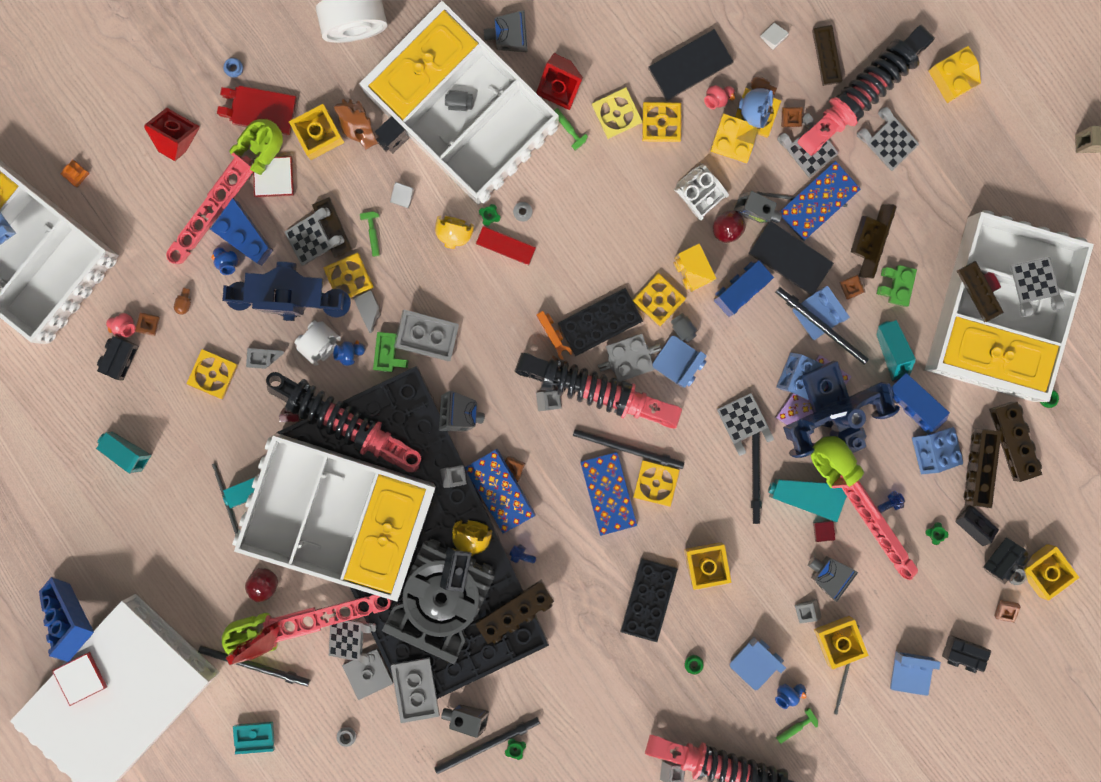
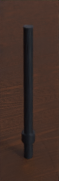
[775,287,869,365]
[573,429,685,469]
[751,432,762,524]
[198,646,311,687]
[434,717,541,774]

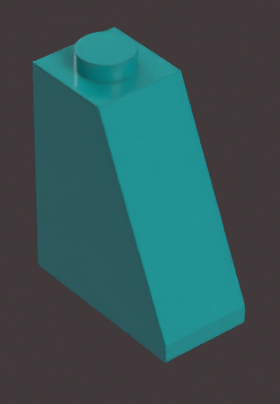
[876,320,916,381]
[96,432,152,474]

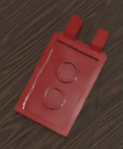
[217,86,297,135]

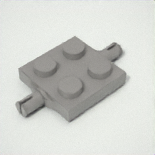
[598,334,661,382]

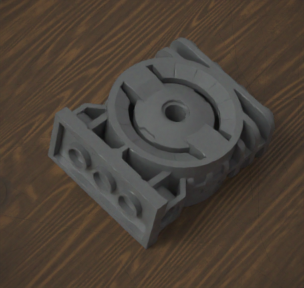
[382,538,496,664]

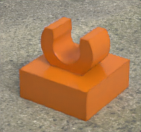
[60,159,90,187]

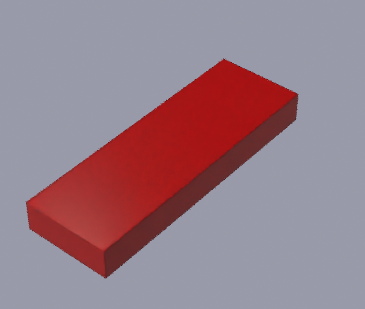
[476,226,536,266]

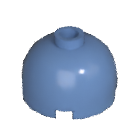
[739,88,773,128]

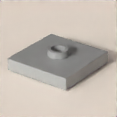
[342,648,394,700]

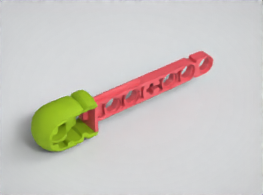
[166,119,283,264]
[811,436,918,580]
[222,594,392,654]

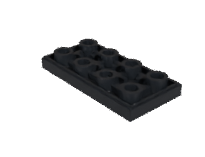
[648,29,734,101]
[748,221,834,295]
[558,287,643,357]
[620,558,678,642]

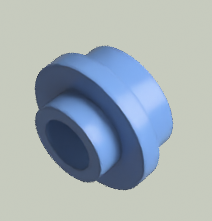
[223,58,243,78]

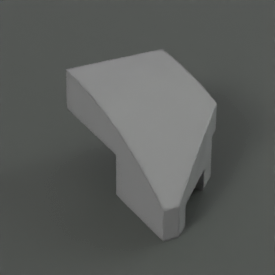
[354,290,381,333]
[246,348,284,369]

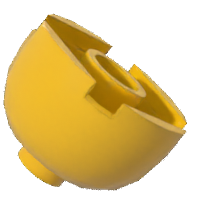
[435,216,474,249]
[452,520,492,556]

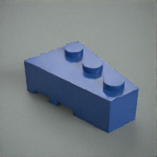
[714,261,774,317]

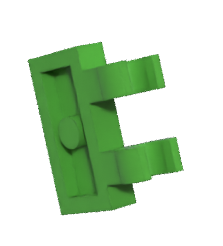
[876,265,917,307]
[373,332,409,372]

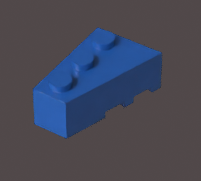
[210,198,273,266]
[891,373,950,434]

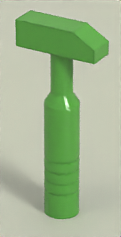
[554,108,588,151]
[360,211,380,257]
[776,708,818,744]

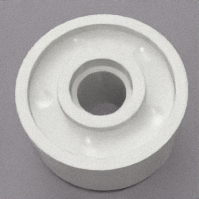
[316,0,388,43]

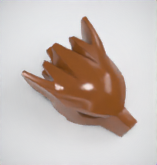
[334,99,378,150]

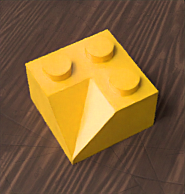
[928,46,981,104]
[289,104,345,160]
[709,113,758,163]
[673,243,717,292]
[684,542,732,590]
[1024,544,1079,601]
[814,616,869,670]

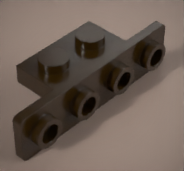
[851,204,897,279]

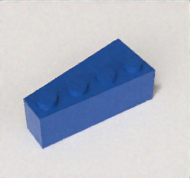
[39,577,94,662]

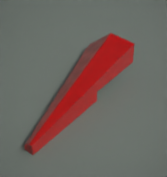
[226,621,281,665]

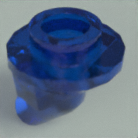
[877,491,905,513]
[509,544,536,563]

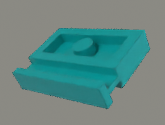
[233,722,275,755]

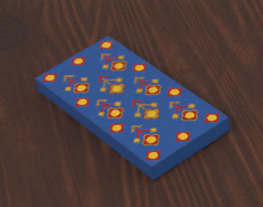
[780,161,861,241]
[465,449,536,534]
[580,452,637,536]

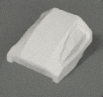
[674,164,729,220]

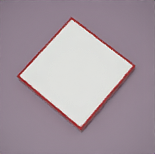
[253,156,294,197]
[52,652,107,706]

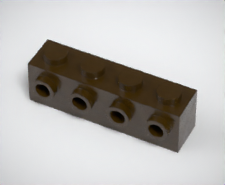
[989,402,1042,482]
[964,429,1002,508]
[475,579,554,644]

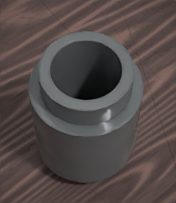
[445,90,473,111]
[671,313,698,342]

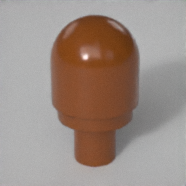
[751,76,777,95]
[174,288,191,315]

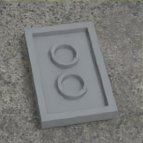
[394,310,459,361]
[391,657,440,723]

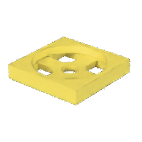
[592,88,642,139]

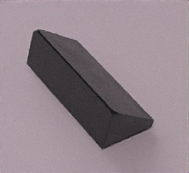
[955,505,999,546]
[440,548,472,592]

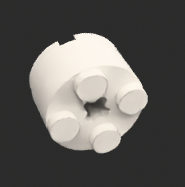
[294,320,341,366]

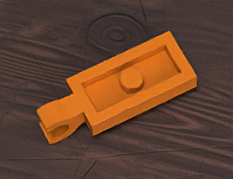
[536,311,572,360]

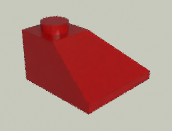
[536,53,583,110]
[144,107,200,161]

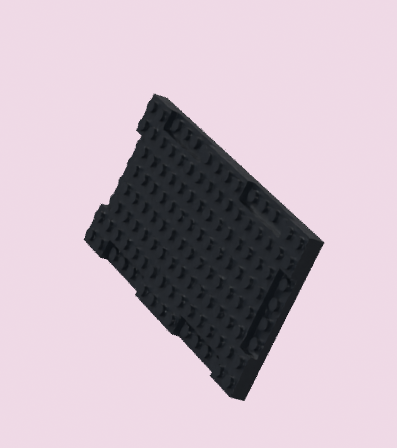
[276,366,549,699]

